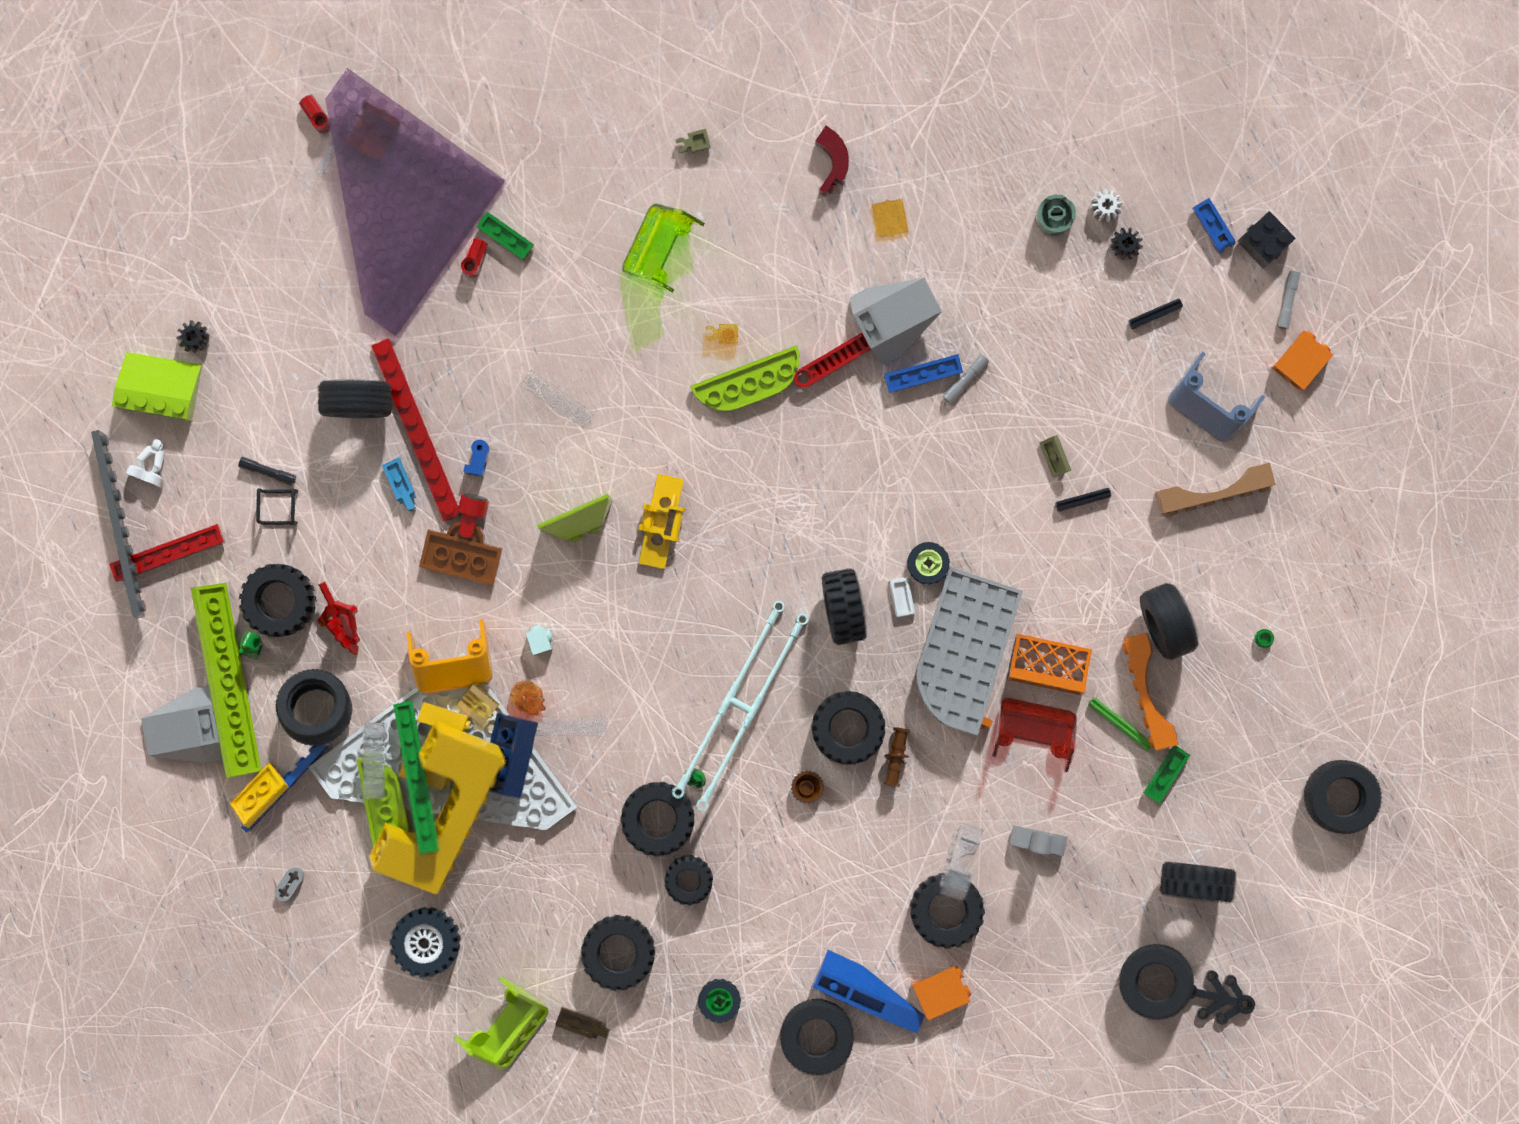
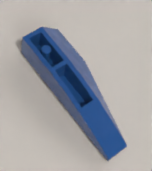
[812,949,925,1033]

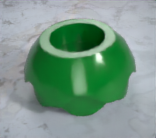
[684,768,706,788]

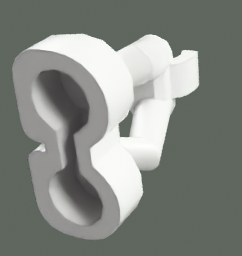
[125,439,165,488]

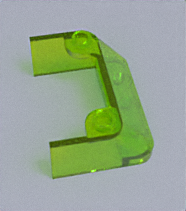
[622,204,705,293]

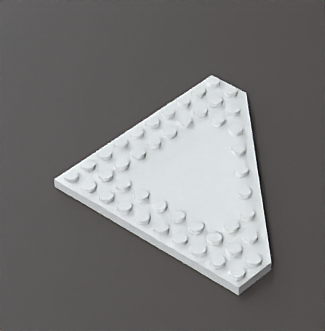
[308,653,577,830]

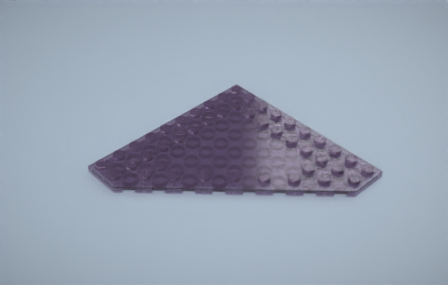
[325,68,506,336]

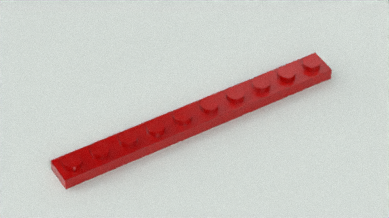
[371,338,462,522]

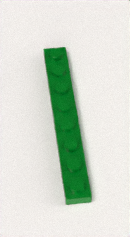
[393,701,440,855]

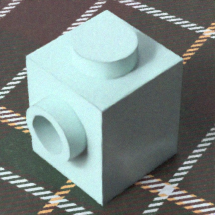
[526,625,553,655]

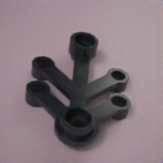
[1190,970,1255,1025]

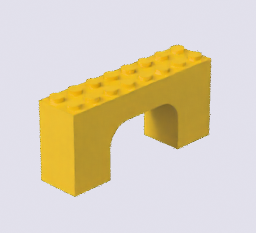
[369,721,505,895]

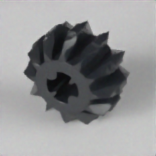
[1110,227,1143,260]
[176,320,210,353]

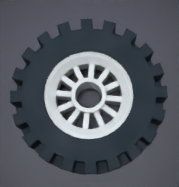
[390,907,461,978]

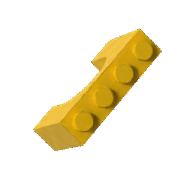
[399,702,471,791]

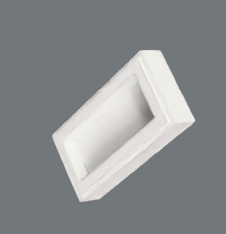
[889,577,915,618]

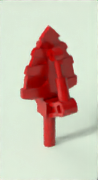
[317,581,360,655]

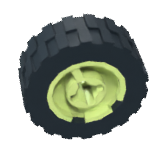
[907,542,950,584]

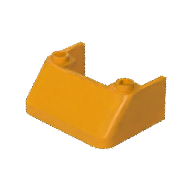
[406,619,493,694]

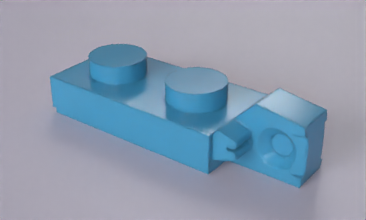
[382,458,416,512]

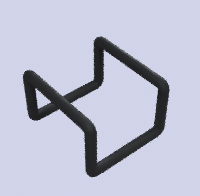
[256,488,299,525]

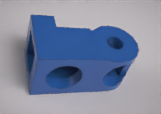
[463,440,489,477]

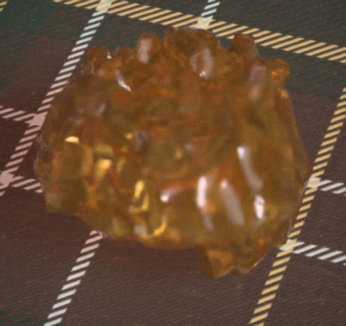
[510,680,546,716]

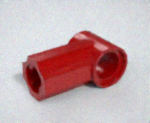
[298,94,332,133]
[461,238,488,278]

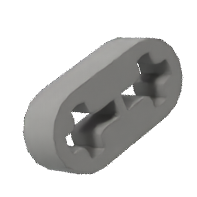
[275,867,304,901]

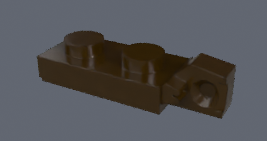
[555,1006,610,1039]

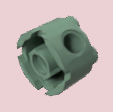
[1036,194,1076,236]

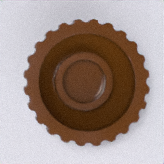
[791,771,824,804]

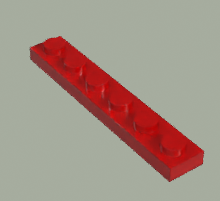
[109,524,225,582]

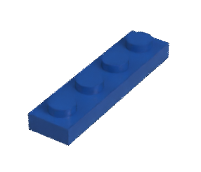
[884,354,963,393]

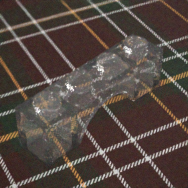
[939,822,983,901]

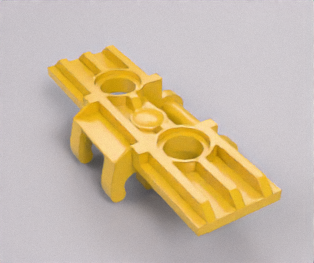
[638,474,686,569]

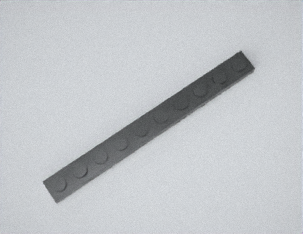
[91,430,146,619]

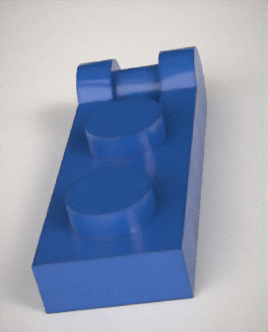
[1192,198,1236,254]

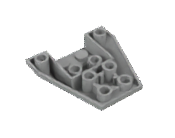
[850,278,942,365]
[141,686,223,764]

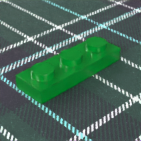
[476,211,534,261]
[1143,745,1190,804]

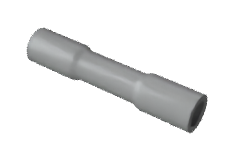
[1277,271,1301,329]
[942,354,989,404]

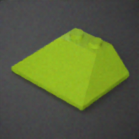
[536,493,613,543]

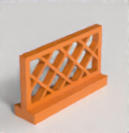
[1007,634,1092,696]

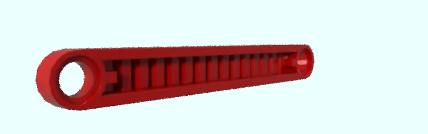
[794,332,871,388]

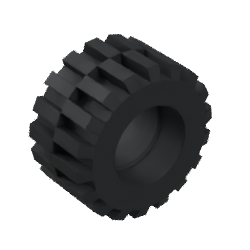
[664,855,713,906]

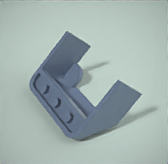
[1168,352,1265,442]

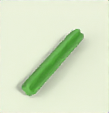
[1088,698,1151,751]

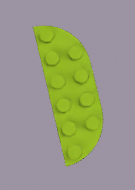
[690,345,800,411]
[356,757,410,847]

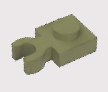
[676,129,711,153]

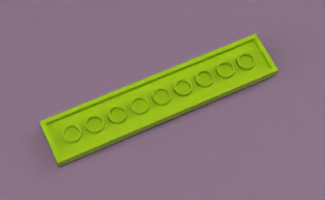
[191,583,262,778]

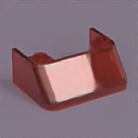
[992,698,1077,773]

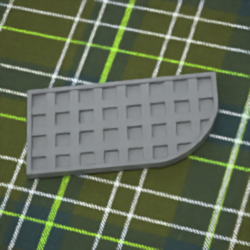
[917,567,1023,737]

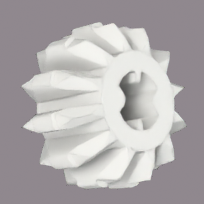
[1090,189,1123,222]

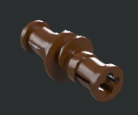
[883,727,910,787]

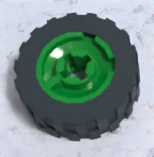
[698,979,741,1023]

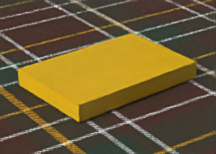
[229,762,289,828]

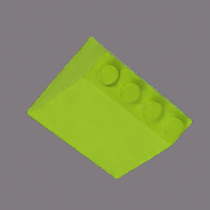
[112,352,202,421]

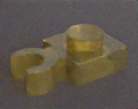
[705,324,738,344]

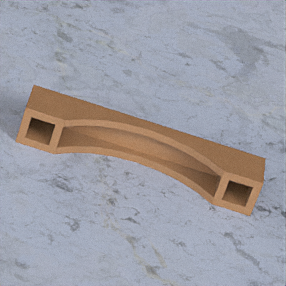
[1155,462,1276,517]

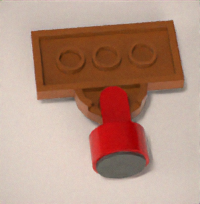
[419,493,503,586]

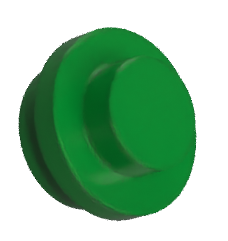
[1254,629,1274,648]

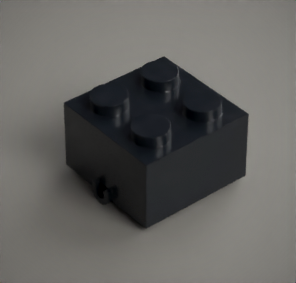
[1237,211,1296,269]

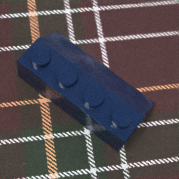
[488,713,538,798]

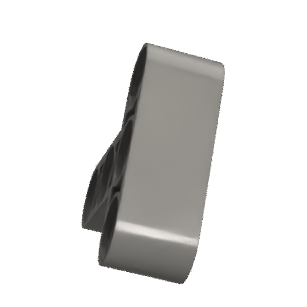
[1009,825,1068,856]

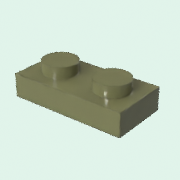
[1039,435,1072,478]

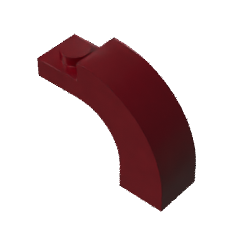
[815,126,849,197]

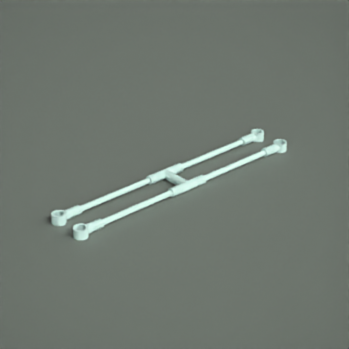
[672,601,808,811]

